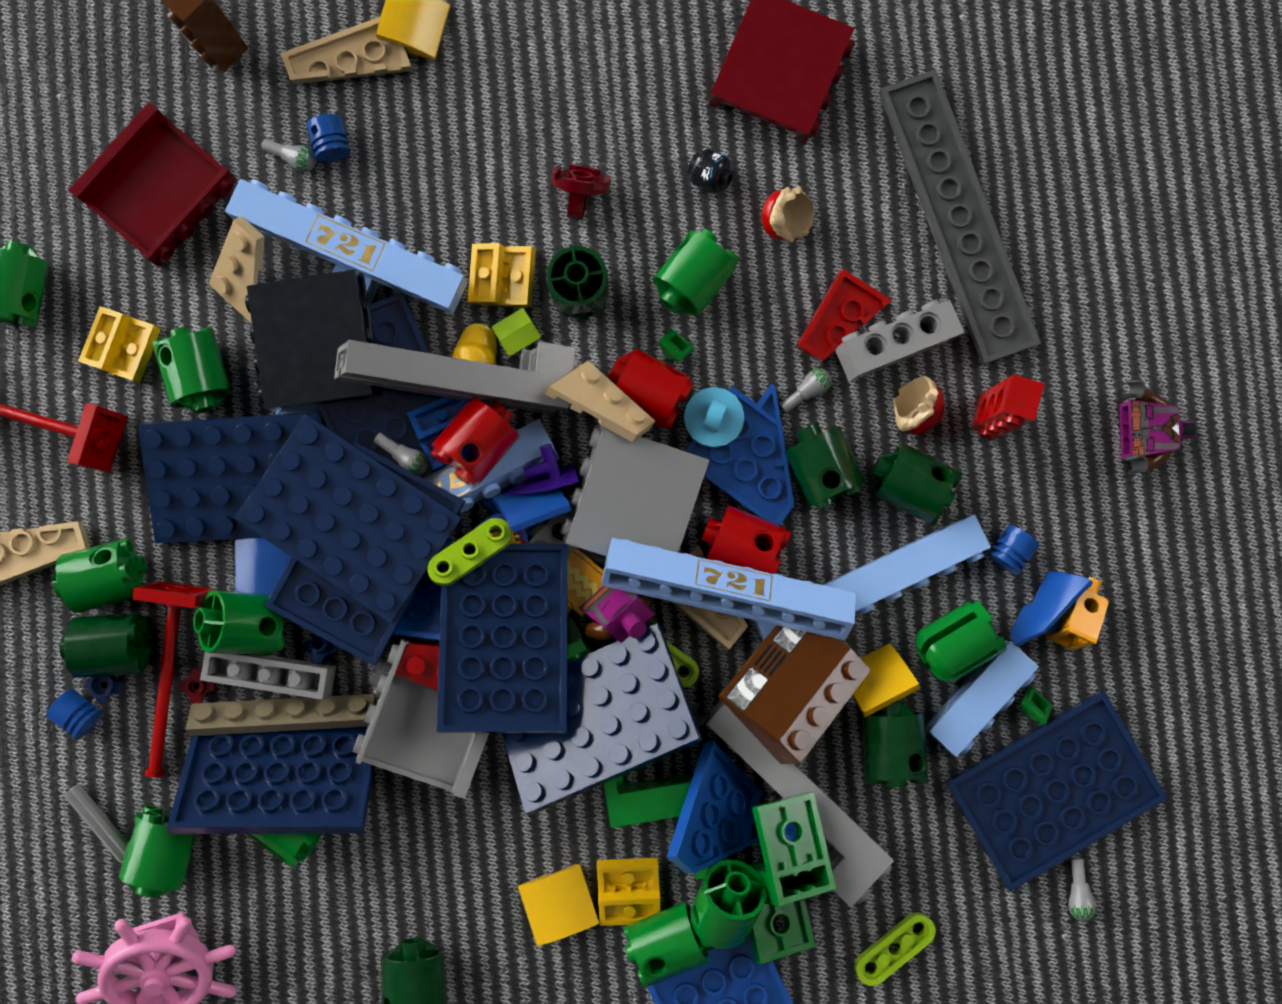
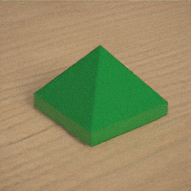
[658,330,695,362]
[1021,685,1053,725]

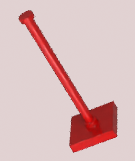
[0,403,128,473]
[133,581,217,778]

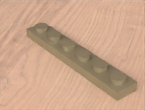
[186,694,376,736]

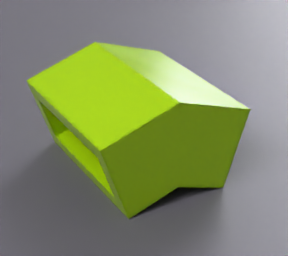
[491,308,541,356]

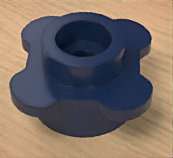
[303,636,339,664]
[86,676,123,703]

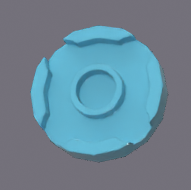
[684,387,745,448]

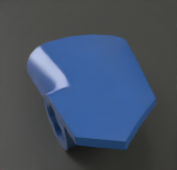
[1010,572,1093,647]

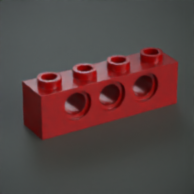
[970,375,1045,439]

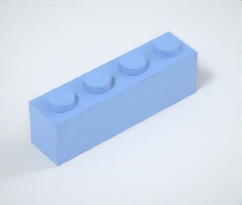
[925,640,1039,757]

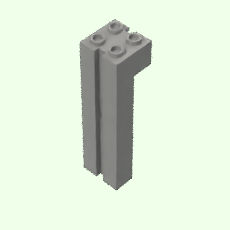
[334,340,577,414]
[706,700,894,907]

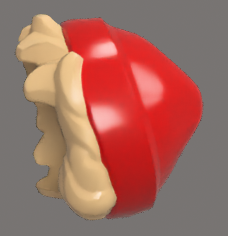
[761,186,814,243]
[893,376,945,435]

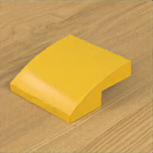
[376,0,450,60]
[468,243,536,307]
[78,306,161,383]
[851,643,920,717]
[597,857,661,926]
[517,864,599,946]

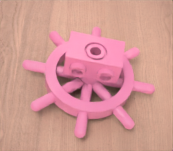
[72,912,237,1004]

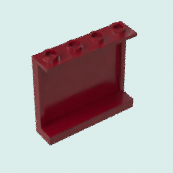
[709,0,856,145]
[68,102,237,267]

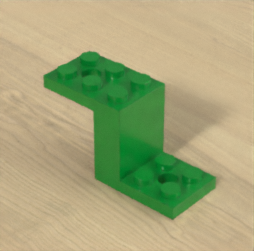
[604,773,713,880]
[748,792,837,964]

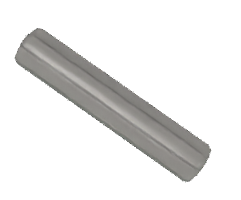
[64,785,128,862]

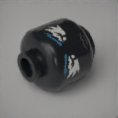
[688,149,734,194]

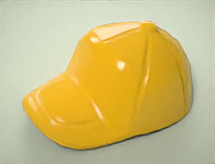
[452,323,497,365]

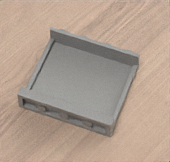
[560,425,709,556]
[352,639,489,799]

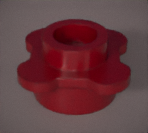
[178,668,216,704]

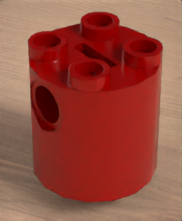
[608,348,695,430]
[430,397,519,486]
[701,505,791,574]

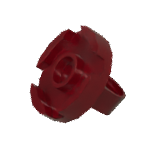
[551,164,611,220]

